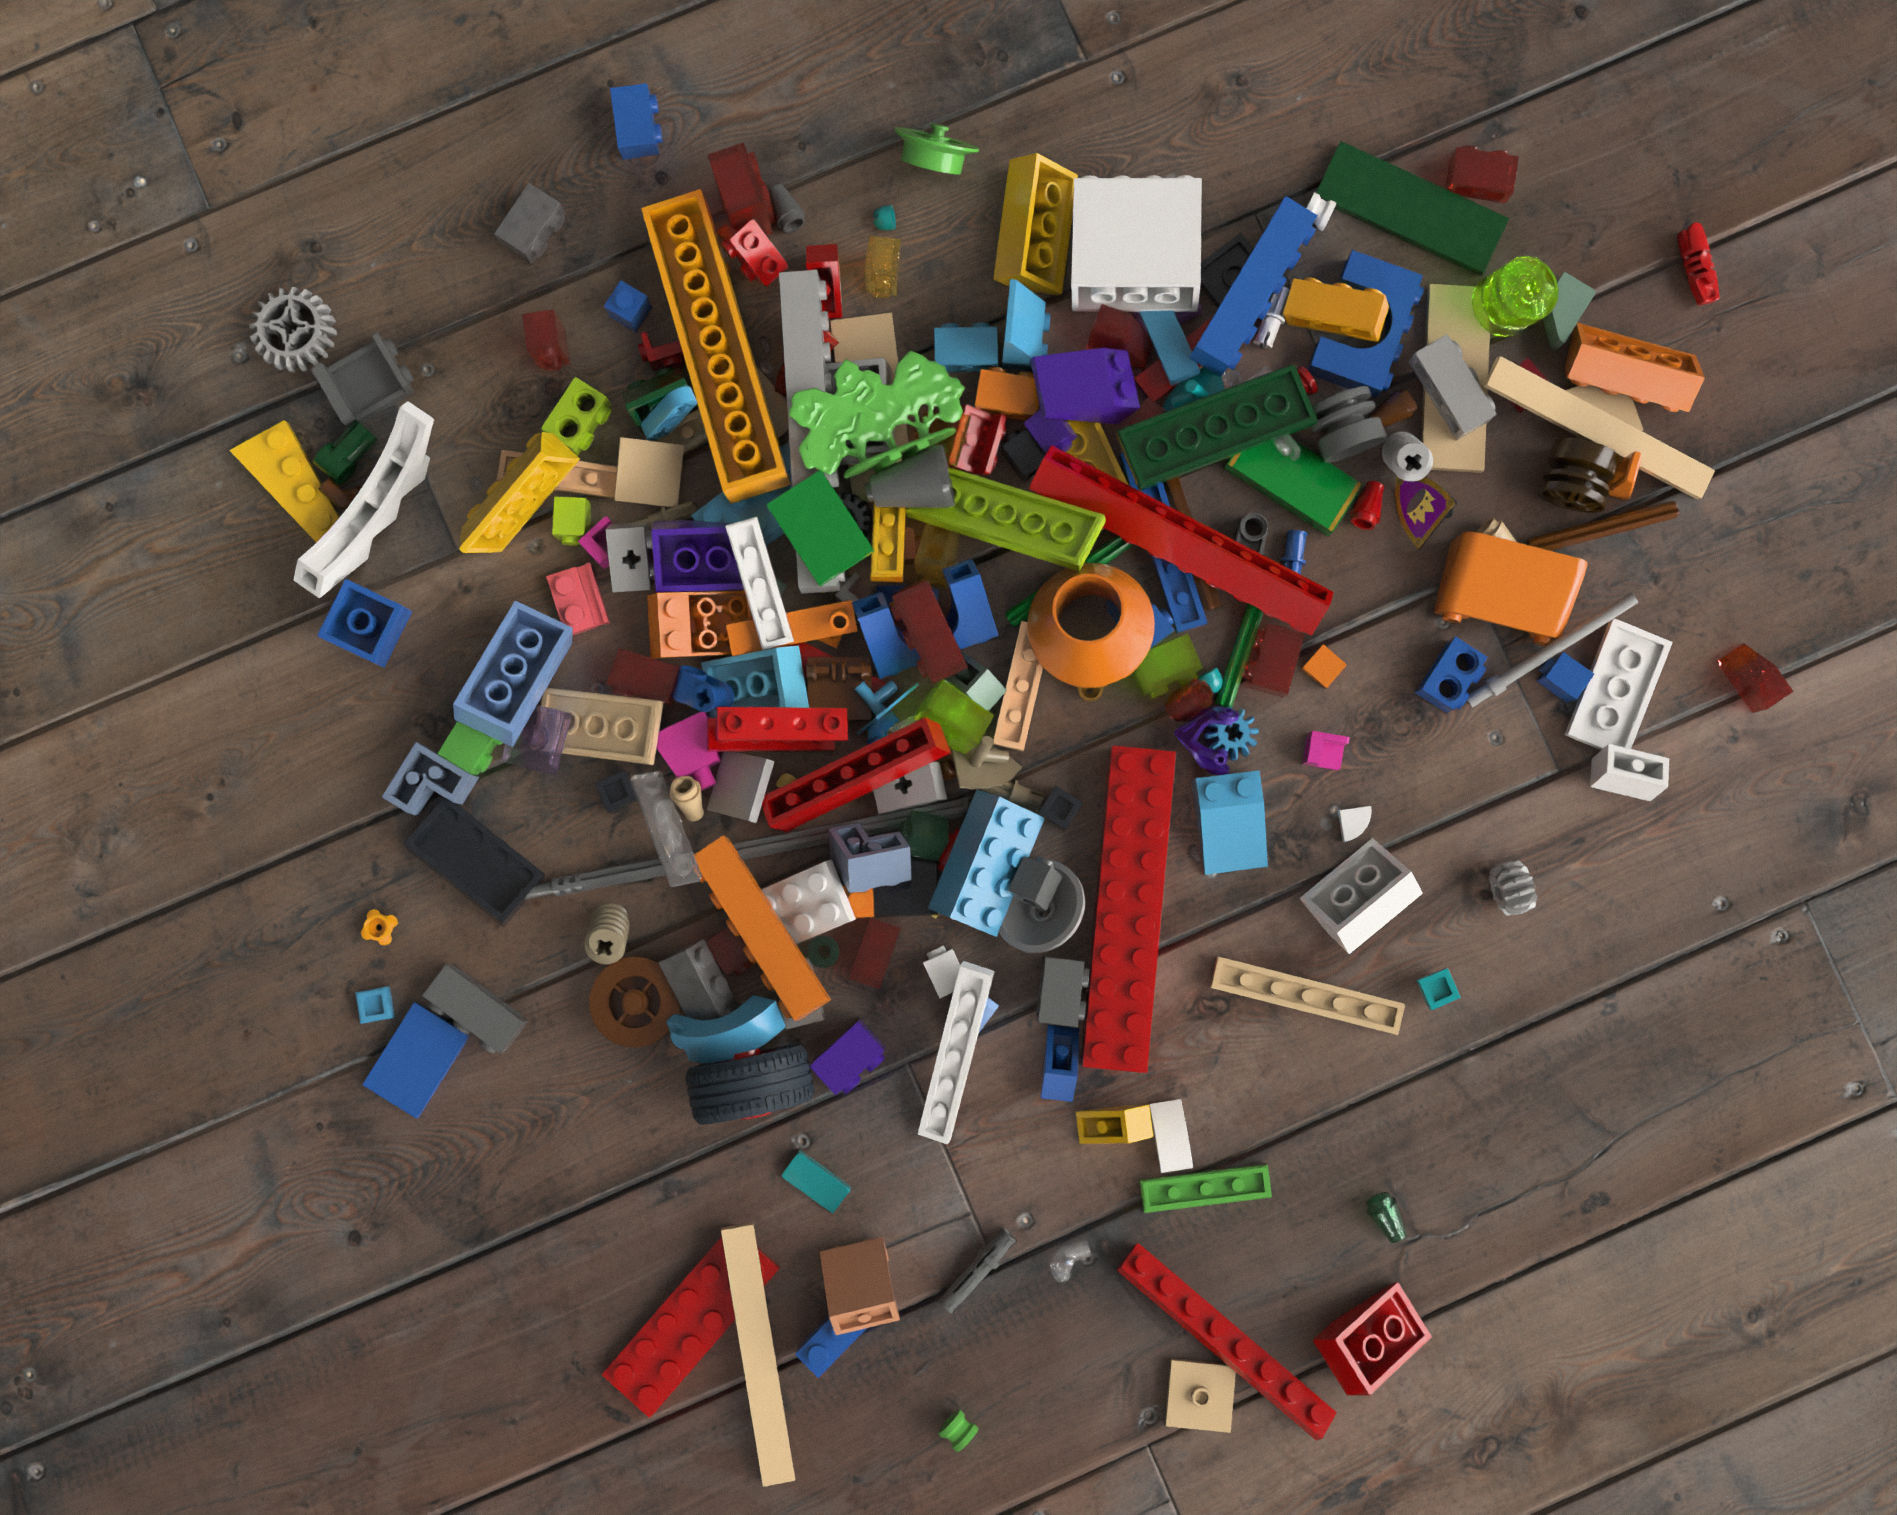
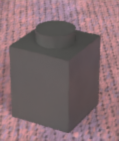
[1008,856,1062,911]

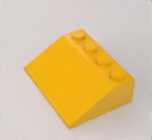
[459,432,580,553]

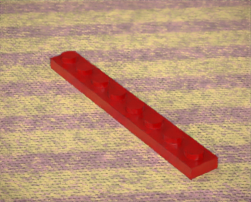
[1116,1243,1337,1441]

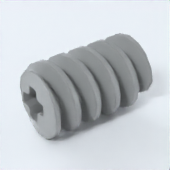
[1382,432,1433,482]

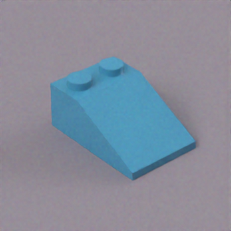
[1002,279,1051,372]
[1191,770,1268,875]

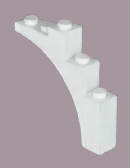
[294,401,434,598]

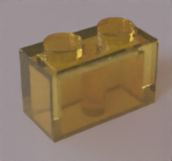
[864,235,902,298]

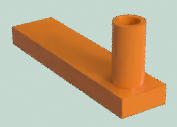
[726,599,858,656]

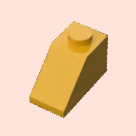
[1076,1105,1153,1144]

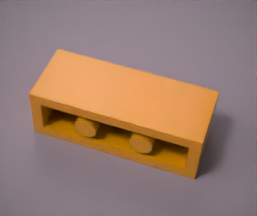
[1283,277,1389,342]

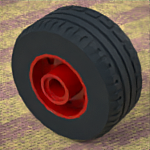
[685,1044,815,1125]

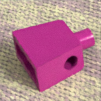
[656,712,721,791]

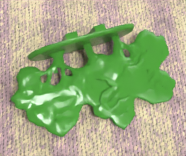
[789,351,965,478]

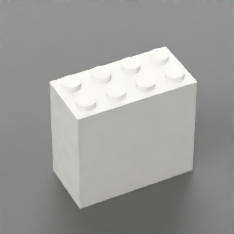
[1071,175,1202,312]

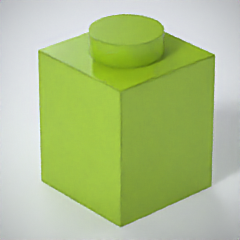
[552,497,591,546]

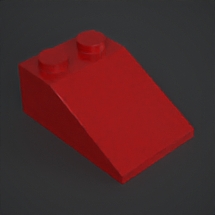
[1313,1282,1432,1396]

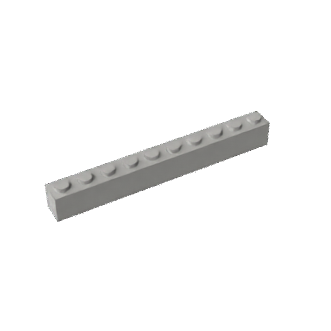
[779,270,845,594]

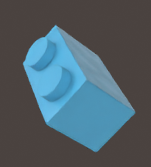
[934,323,998,373]

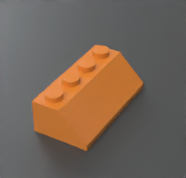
[1565,322,1705,412]

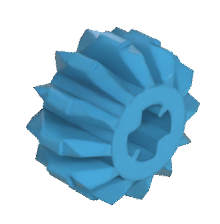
[1204,706,1259,761]

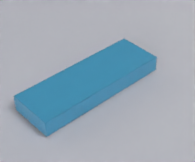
[1138,310,1200,386]

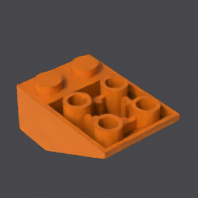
[647,591,752,659]

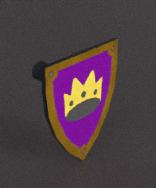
[1395,476,1457,549]

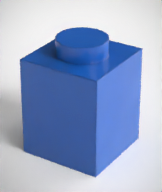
[604,280,653,333]
[1537,652,1595,703]

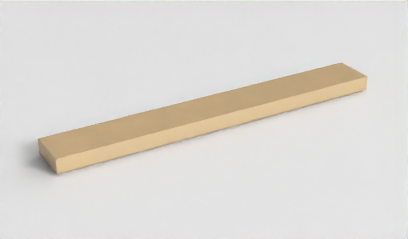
[1483,356,1715,499]
[721,1222,795,1487]

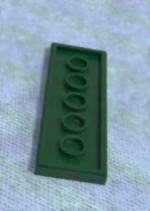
[1316,141,1509,276]
[1116,364,1318,491]

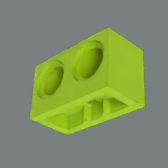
[541,377,612,456]

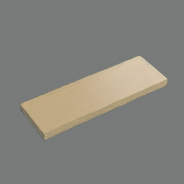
[1421,284,1492,473]
[830,313,908,503]

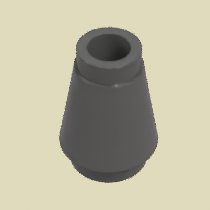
[767,184,806,233]

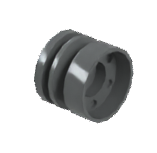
[1311,386,1388,463]

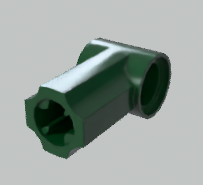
[313,420,378,485]

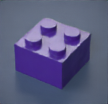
[809,1019,886,1096]

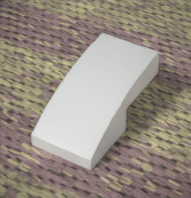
[1149,1099,1193,1173]

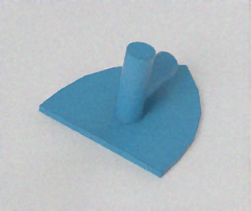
[854,681,919,735]

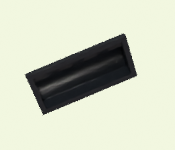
[403,797,545,927]

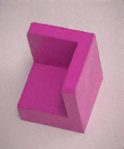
[578,516,613,569]
[1302,731,1350,771]

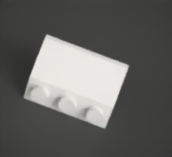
[1300,838,1423,954]

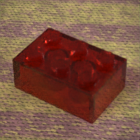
[707,142,776,236]

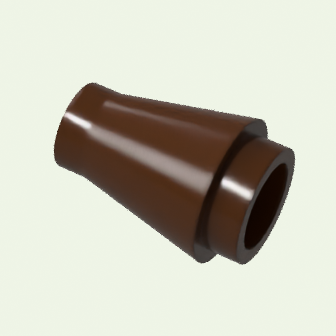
[1368,388,1418,428]

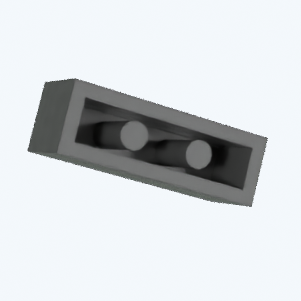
[422,964,529,1054]

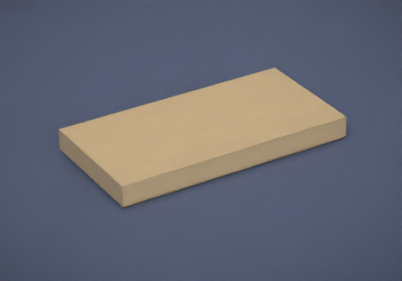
[534,688,663,765]

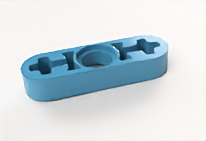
[641,386,697,441]

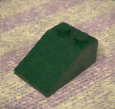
[622,367,698,434]

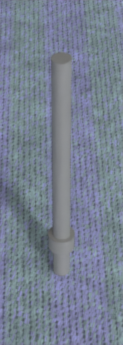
[1467,592,1638,708]

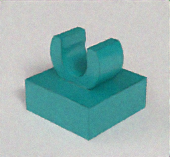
[1416,968,1461,1010]

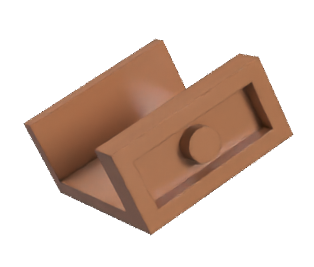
[820,1237,900,1335]

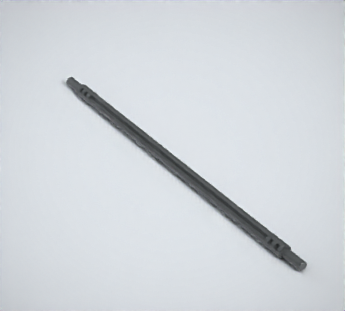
[521,795,1015,900]

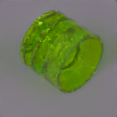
[1472,256,1559,337]

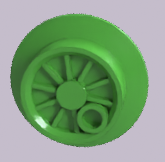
[894,123,980,174]

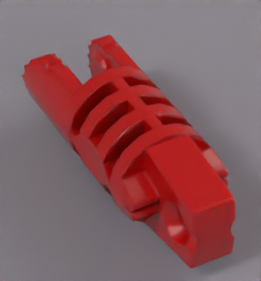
[1677,222,1720,305]

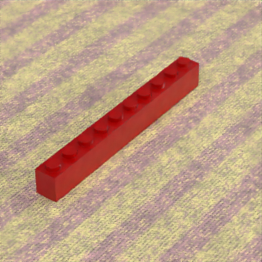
[1029,445,1334,636]

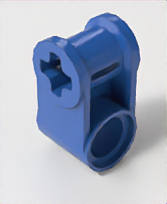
[672,666,734,712]

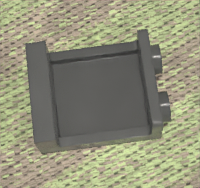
[311,332,415,427]

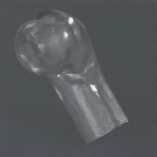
[1051,1240,1091,1282]

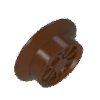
[589,957,680,1048]

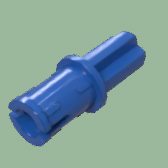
[1280,530,1308,575]

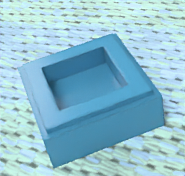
[355,986,395,1024]

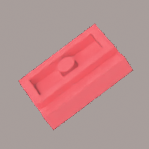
[546,562,610,636]

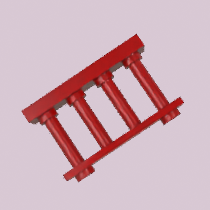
[706,707,848,752]

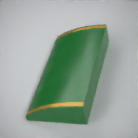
[1224,435,1363,537]

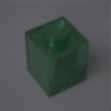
[898,810,949,861]

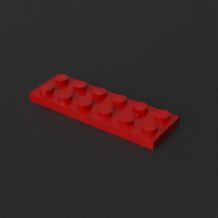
[602,1224,780,1418]

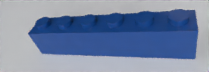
[1189,196,1318,377]

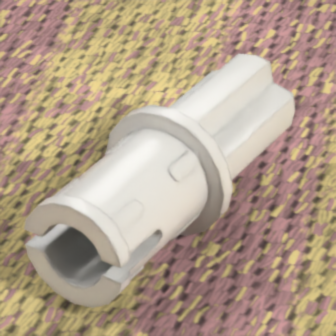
[1253,286,1290,350]

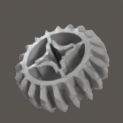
[248,286,337,373]

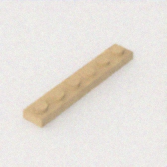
[1209,957,1405,1035]

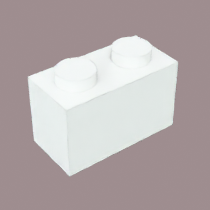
[1590,744,1669,801]
[923,945,960,998]

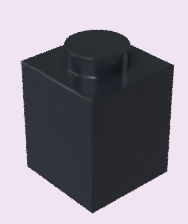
[1001,429,1046,483]

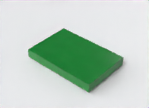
[766,470,874,587]

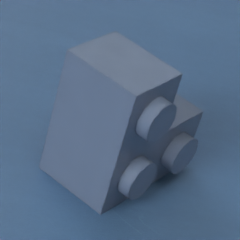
[382,742,479,816]
[828,822,911,893]

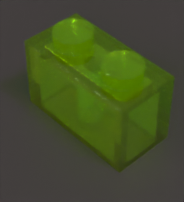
[1132,633,1203,699]
[914,679,994,755]

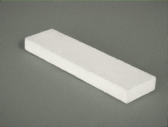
[726,517,794,650]

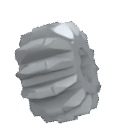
[1489,860,1538,916]

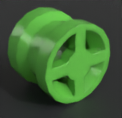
[938,1409,979,1452]

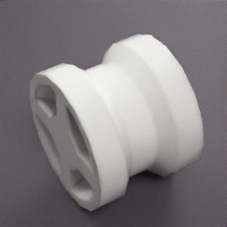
[1306,192,1337,231]

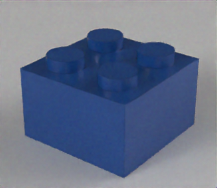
[317,579,413,668]

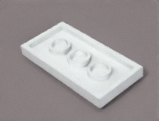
[1565,618,1673,750]

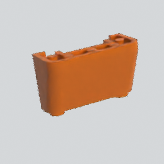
[1434,532,1588,647]

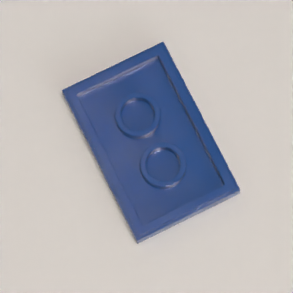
[362,1002,471,1119]

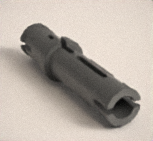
[937,1227,1018,1314]

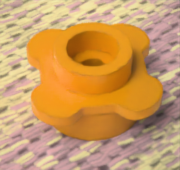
[361,909,398,945]

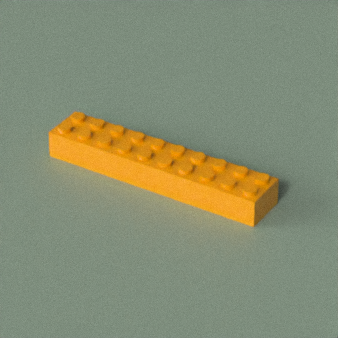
[641,189,792,504]

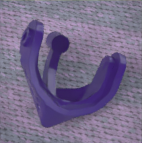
[1174,706,1239,775]

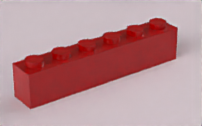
[762,717,951,832]

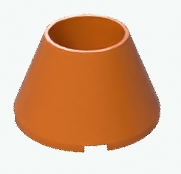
[1027,563,1155,688]

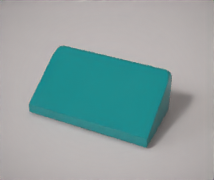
[781,1150,852,1214]

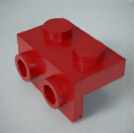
[716,218,788,287]
[946,404,1007,477]

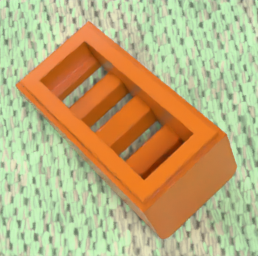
[1607,451,1642,501]

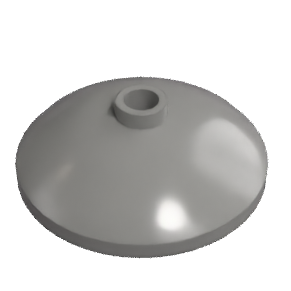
[999,860,1085,953]

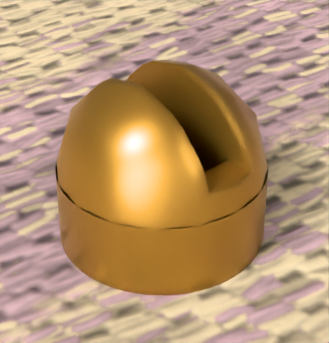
[1078,687,1104,701]

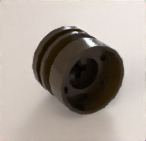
[1538,438,1620,513]

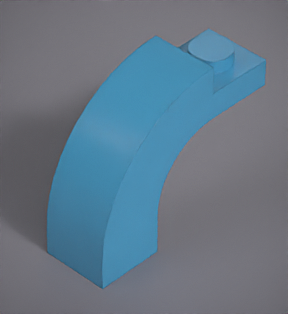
[666,995,786,1063]

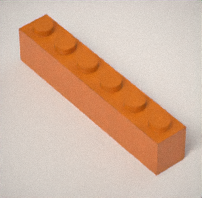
[691,835,831,1021]

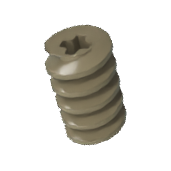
[584,903,630,964]

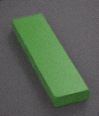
[1139,1164,1272,1213]

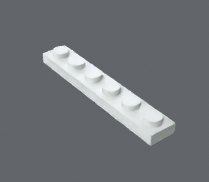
[918,961,994,1144]

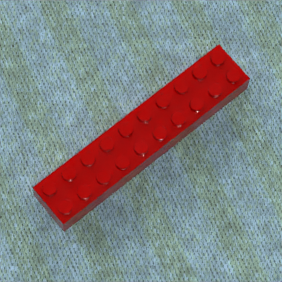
[1080,745,1176,1073]

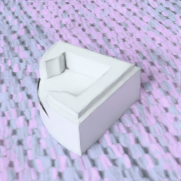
[1338,806,1371,842]

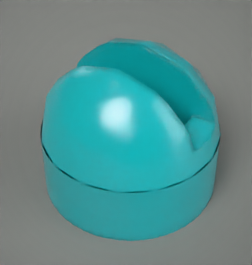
[873,205,896,231]
[1195,667,1223,694]

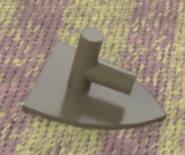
[949,736,1022,789]

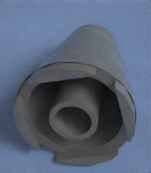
[865,444,955,508]

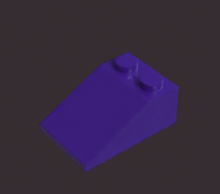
[1030,348,1140,424]
[651,520,744,592]

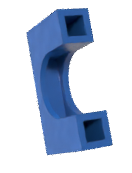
[1307,250,1424,399]
[852,559,999,679]

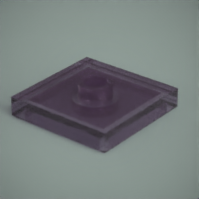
[501,705,572,775]

